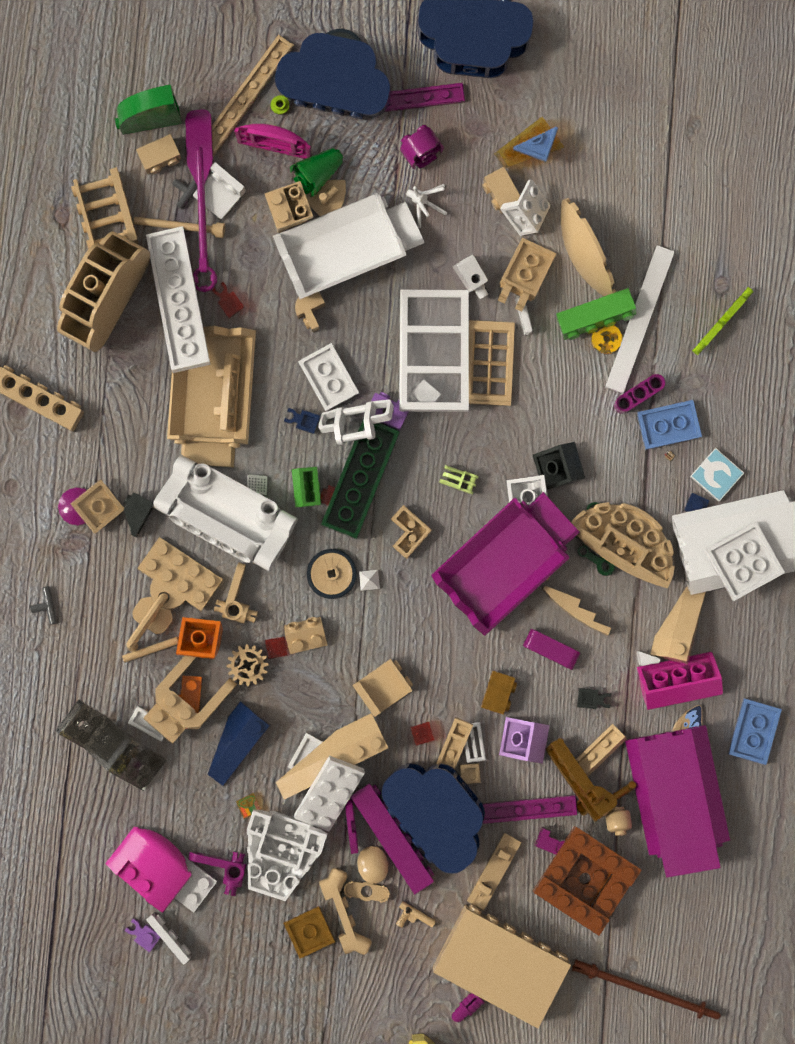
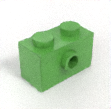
[292,467,321,507]

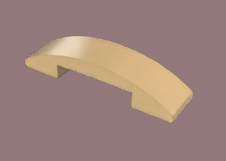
[436,717,473,769]

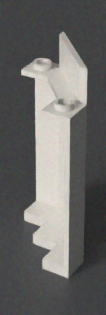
[273,193,424,299]
[672,490,795,595]

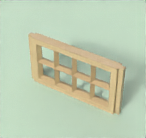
[469,320,515,406]

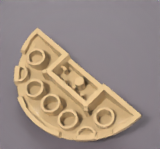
[561,198,616,296]
[571,502,675,588]

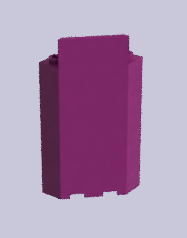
[431,492,580,636]
[625,725,730,878]

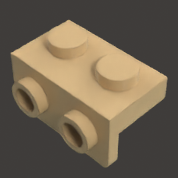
[284,617,327,654]

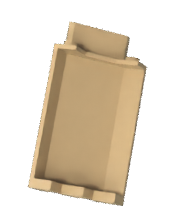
[167,326,256,468]

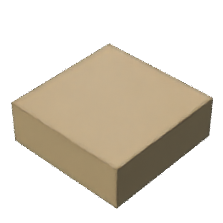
[460,763,481,784]

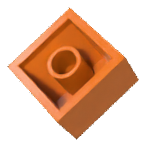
[176,617,223,659]

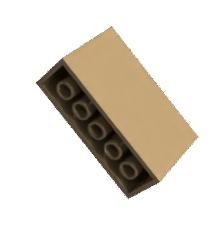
[433,904,571,1028]

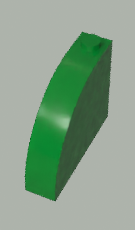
[115,84,182,135]

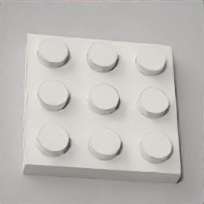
[705,522,785,601]

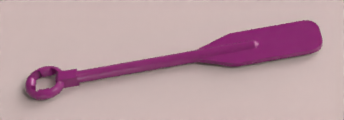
[185,109,217,292]

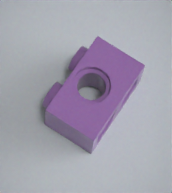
[371,392,409,431]

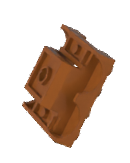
[532,826,642,936]

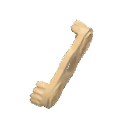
[343,881,390,903]

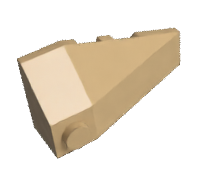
[650,587,706,664]

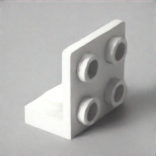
[193,162,246,220]
[500,179,550,236]

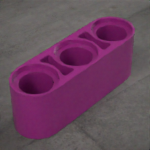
[614,374,665,414]
[522,629,581,670]

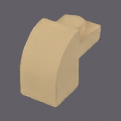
[295,292,325,332]

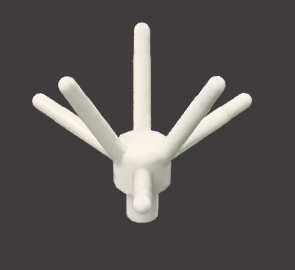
[406,184,447,228]

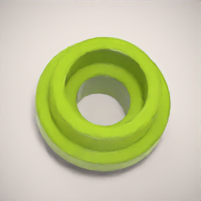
[271,95,290,115]

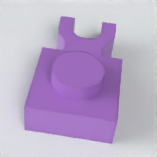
[125,918,161,952]

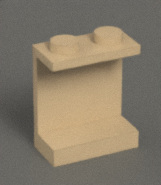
[353,659,413,717]

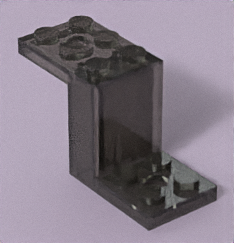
[55,699,167,791]

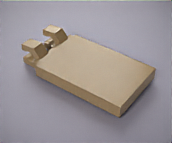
[498,237,556,312]

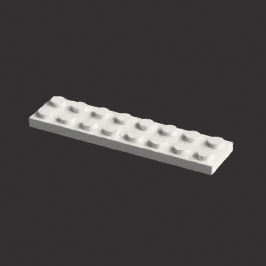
[146,226,211,373]

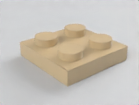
[70,480,124,534]

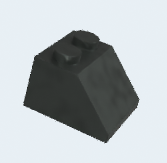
[533,442,585,490]

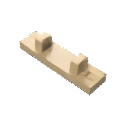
[213,353,241,432]
[467,832,522,910]

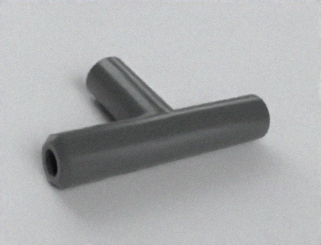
[172,179,197,209]
[30,586,57,625]

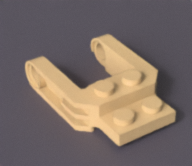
[143,656,237,744]

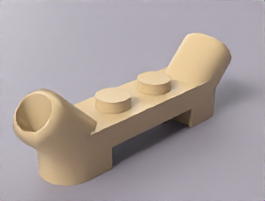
[319,868,372,955]

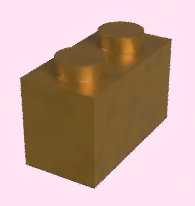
[481,671,517,715]

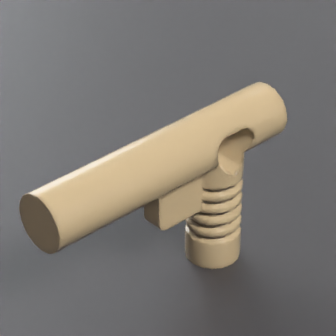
[396,901,436,928]

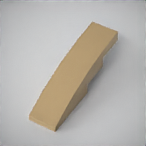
[542,586,611,636]

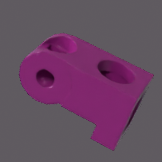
[535,827,565,855]

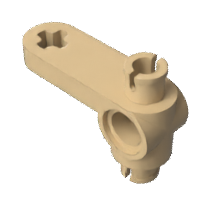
[214,562,258,624]

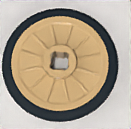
[307,549,357,599]

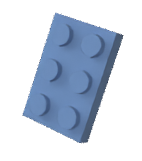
[637,400,702,450]
[728,698,782,765]

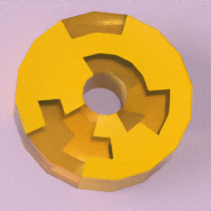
[591,325,622,354]

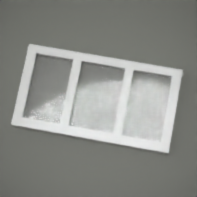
[399,289,469,412]

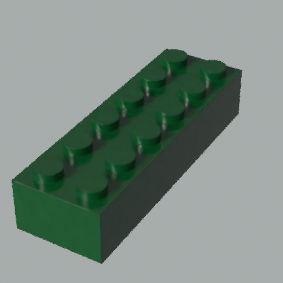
[321,418,400,540]

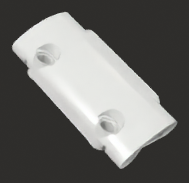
[152,455,298,571]

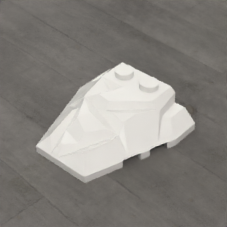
[247,809,327,901]

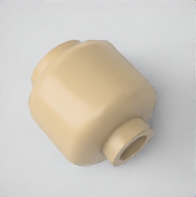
[605,807,632,836]

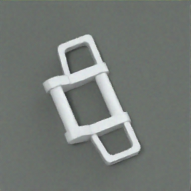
[318,399,394,445]

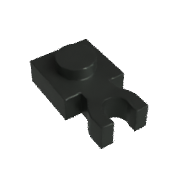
[577,688,612,709]

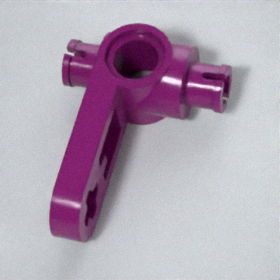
[188,851,247,896]

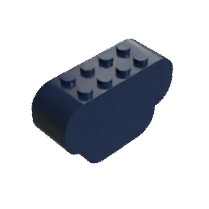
[418,0,533,78]
[275,33,391,120]
[382,763,485,874]

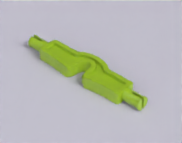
[692,287,754,355]

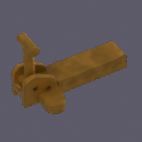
[545,738,636,822]

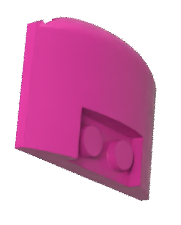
[234,124,312,159]
[105,827,192,913]

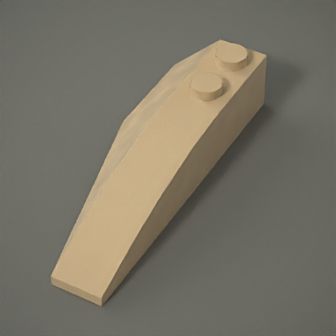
[276,713,388,800]

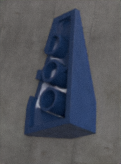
[208,701,270,786]

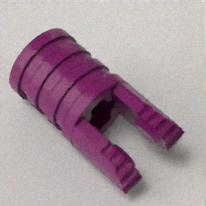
[451,993,485,1023]

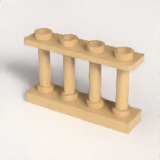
[71,167,139,249]

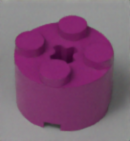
[400,125,444,170]

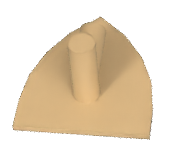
[305,179,346,216]

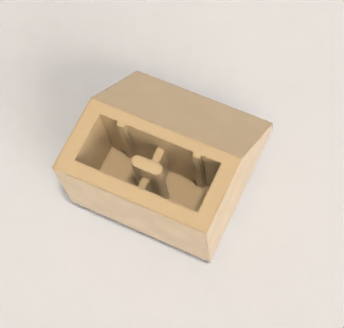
[265,181,313,234]

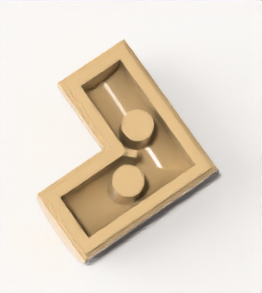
[391,505,432,559]

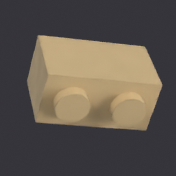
[136,134,182,174]
[482,167,520,214]

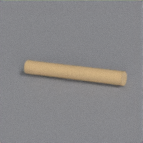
[122,637,178,663]

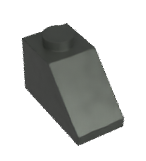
[124,492,153,538]

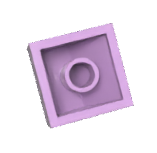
[499,717,550,764]

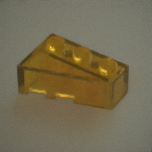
[494,117,565,169]

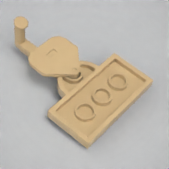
[126,537,223,652]

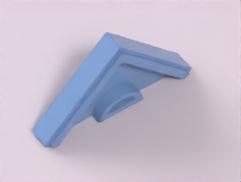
[513,127,558,162]

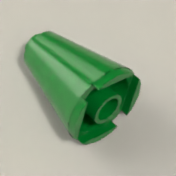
[290,148,343,197]

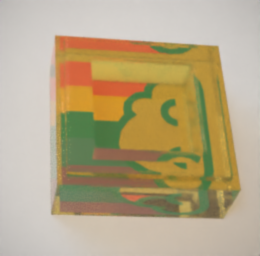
[236,793,262,819]

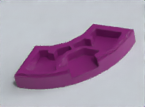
[345,798,359,854]

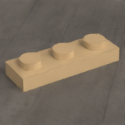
[576,724,627,776]

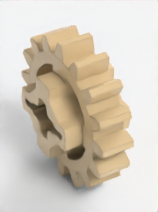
[227,644,269,686]

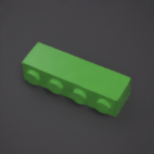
[556,288,636,340]

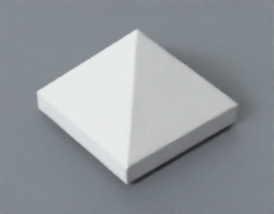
[359,570,380,591]

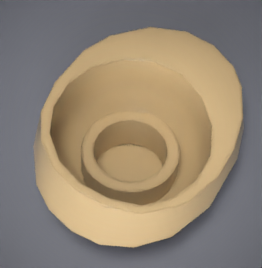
[357,846,388,884]

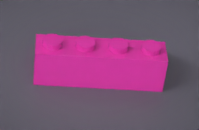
[637,652,723,710]

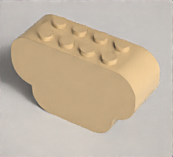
[57,231,150,352]

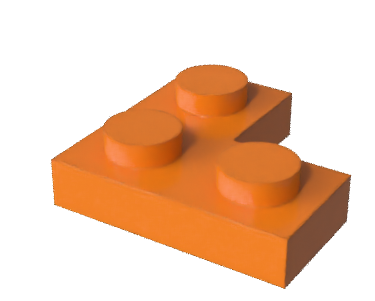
[177,675,202,713]

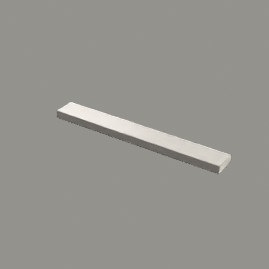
[605,245,674,394]

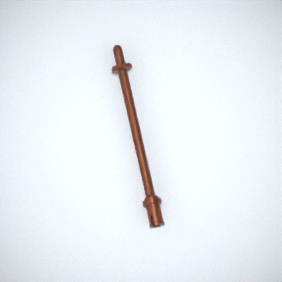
[572,959,721,1020]

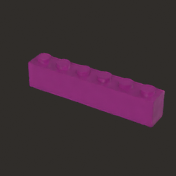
[351,782,434,895]

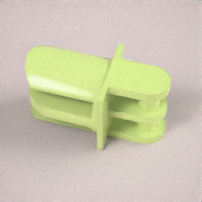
[439,465,479,495]

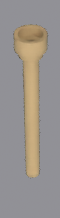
[133,217,225,238]

